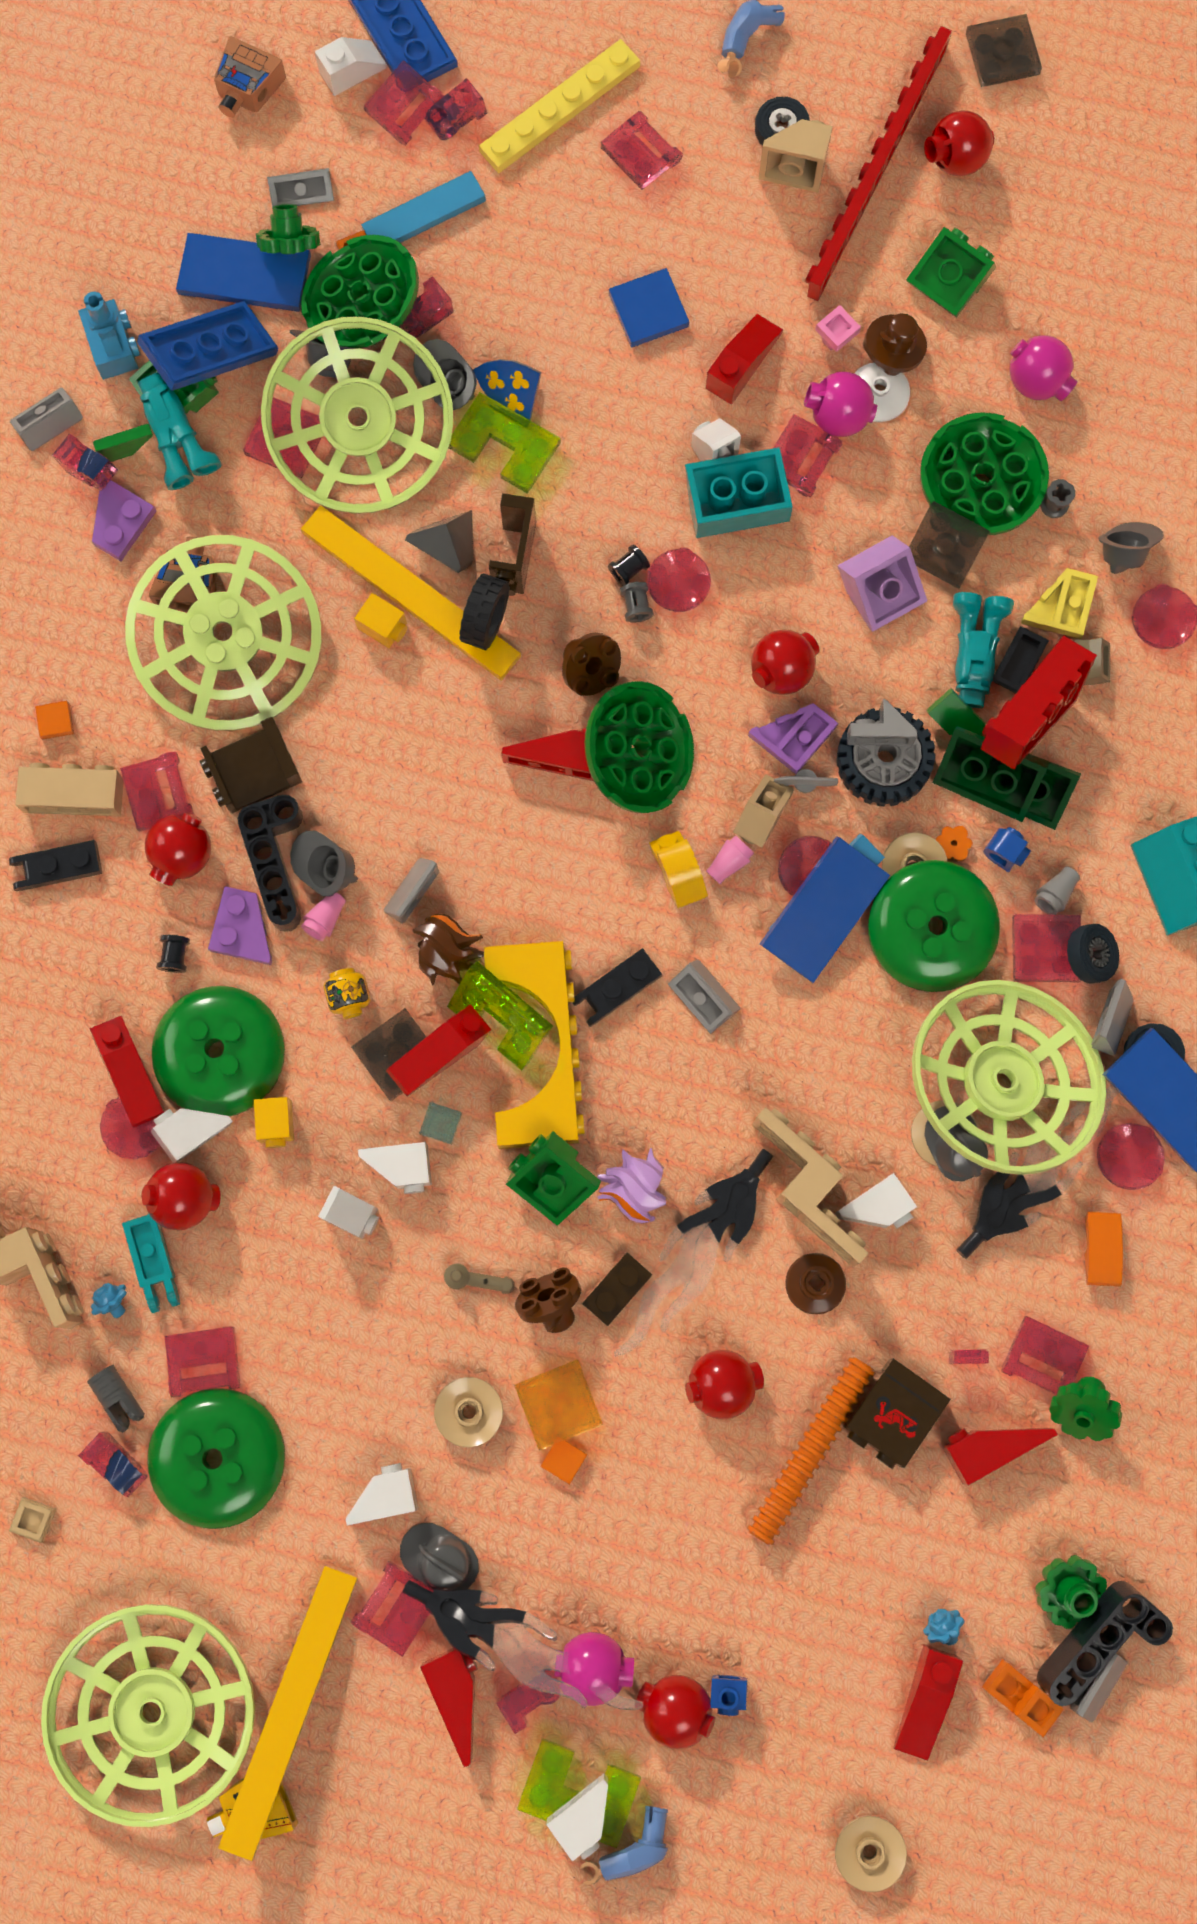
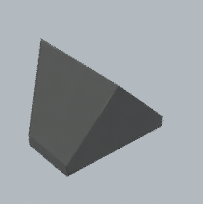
[405,510,474,573]

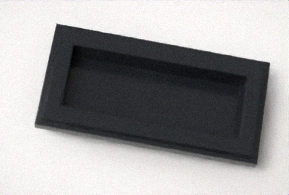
[992,626,1049,693]

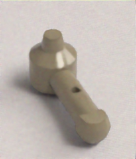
[444,1264,515,1294]

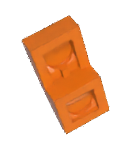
[1084,1212,1123,1287]
[982,1659,1064,1738]

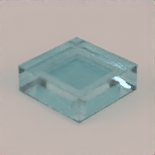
[419,1102,462,1145]

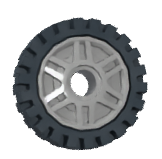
[836,707,935,807]

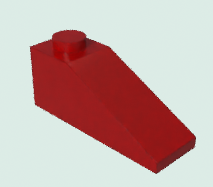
[706,314,783,405]
[501,728,594,781]
[386,1004,492,1097]
[90,1016,164,1128]
[942,1428,1058,1486]
[893,1644,963,1761]
[420,1648,478,1768]

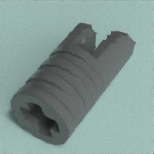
[87,1365,145,1433]

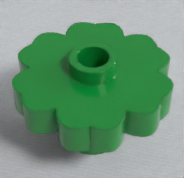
[256,204,321,254]
[1049,1377,1122,1441]
[1035,1555,1107,1629]

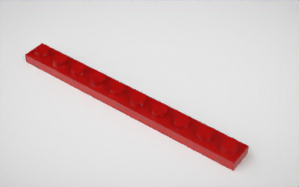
[805,26,952,301]

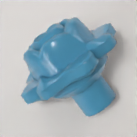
[91,1283,127,1318]
[923,1609,965,1645]

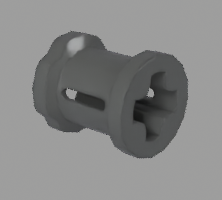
[1040,479,1075,518]
[620,582,654,623]

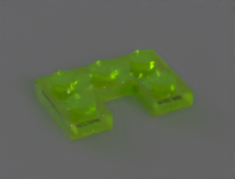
[448,392,561,494]
[447,961,553,1071]
[517,1738,641,1849]

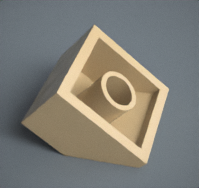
[759,119,833,193]

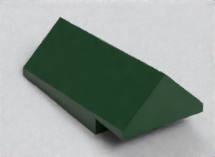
[932,726,1081,830]

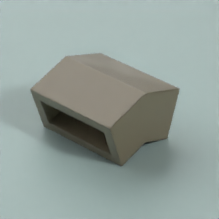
[1074,638,1110,685]

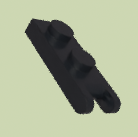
[9,840,102,891]
[572,948,662,1027]

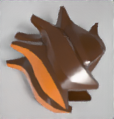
[413,914,484,986]

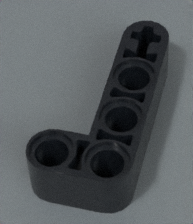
[238,795,303,932]
[1037,1581,1173,1706]

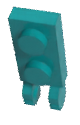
[122,1214,180,1313]

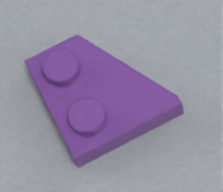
[92,476,156,562]
[748,703,838,774]
[208,886,272,965]

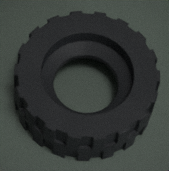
[459,573,510,650]

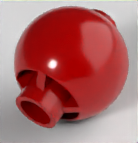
[924,110,995,176]
[751,630,819,695]
[145,812,211,886]
[141,1162,221,1231]
[685,1350,764,1420]
[635,1675,715,1749]

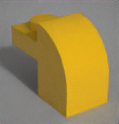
[649,831,708,908]

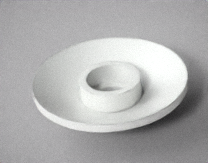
[854,363,910,422]

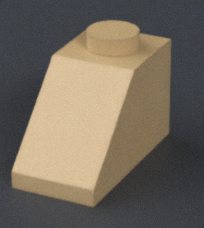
[733,775,794,847]

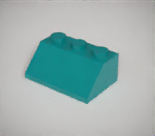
[685,447,793,538]
[1130,816,1197,936]

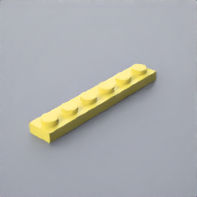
[479,39,640,174]

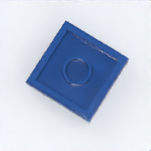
[609,268,689,348]

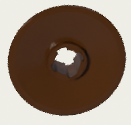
[785,1253,846,1314]

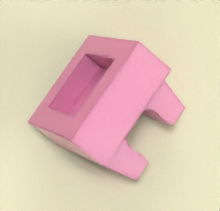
[815,305,861,352]

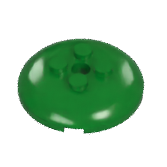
[301,235,419,349]
[920,413,1049,536]
[584,681,694,813]
[868,860,1000,992]
[151,986,285,1117]
[147,1388,285,1529]

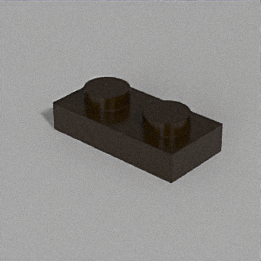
[582,1252,652,1326]

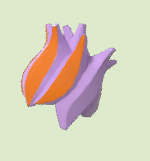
[597,1148,666,1224]

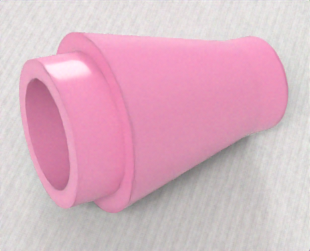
[706,836,754,884]
[301,893,346,941]

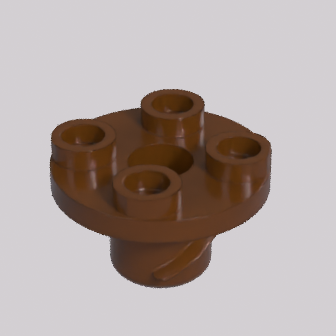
[863,313,927,376]
[562,632,621,696]
[515,1267,581,1333]

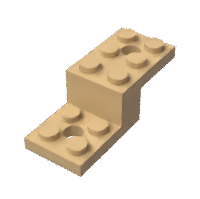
[752,1107,869,1267]
[0,1225,84,1329]

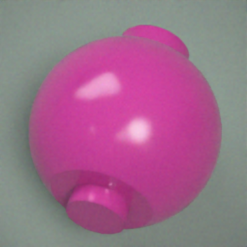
[1010,335,1078,401]
[804,372,878,437]
[555,1632,634,1706]

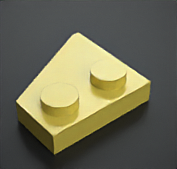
[1021,568,1098,639]

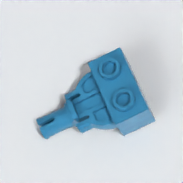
[78,291,140,380]

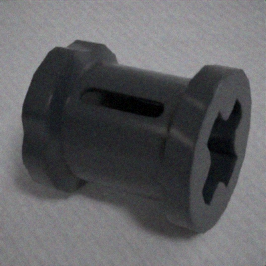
[608,544,650,586]
[156,935,190,973]

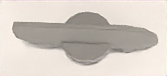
[774,769,838,793]

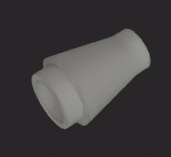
[1035,867,1080,915]

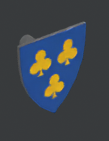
[473,359,542,428]

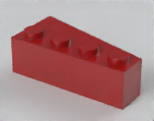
[980,635,1097,769]

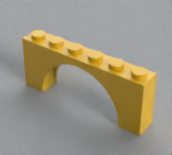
[484,941,585,1149]

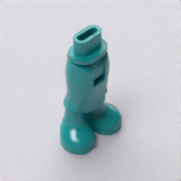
[138,372,222,490]
[953,592,1014,708]

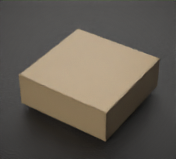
[9,1497,56,1543]

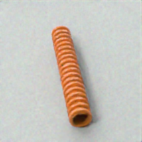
[747,1357,876,1545]

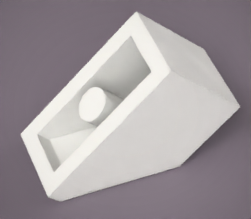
[315,37,387,96]
[691,418,741,461]
[151,1108,233,1163]
[358,1142,432,1194]
[835,1173,917,1229]
[318,1186,379,1239]
[346,1463,418,1526]
[546,1773,608,1861]

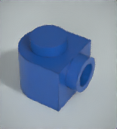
[983,827,1031,872]
[711,1675,747,1716]

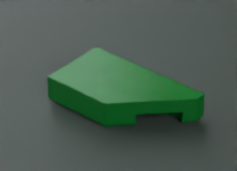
[93,424,153,464]
[927,688,986,735]

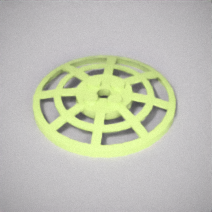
[261,317,453,513]
[125,535,322,730]
[912,980,1106,1175]
[41,1604,255,1827]

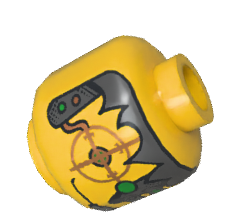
[323,968,371,1019]

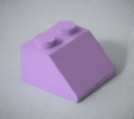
[837,535,927,631]

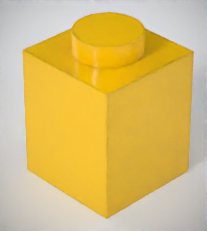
[354,593,407,649]
[254,1097,294,1148]

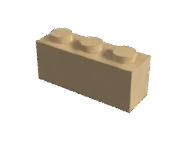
[15,763,124,816]

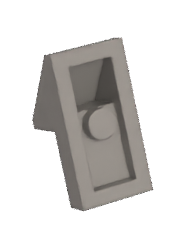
[847,699,917,746]

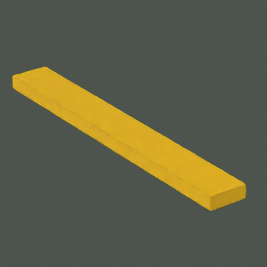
[301,505,521,681]
[218,1566,358,1861]

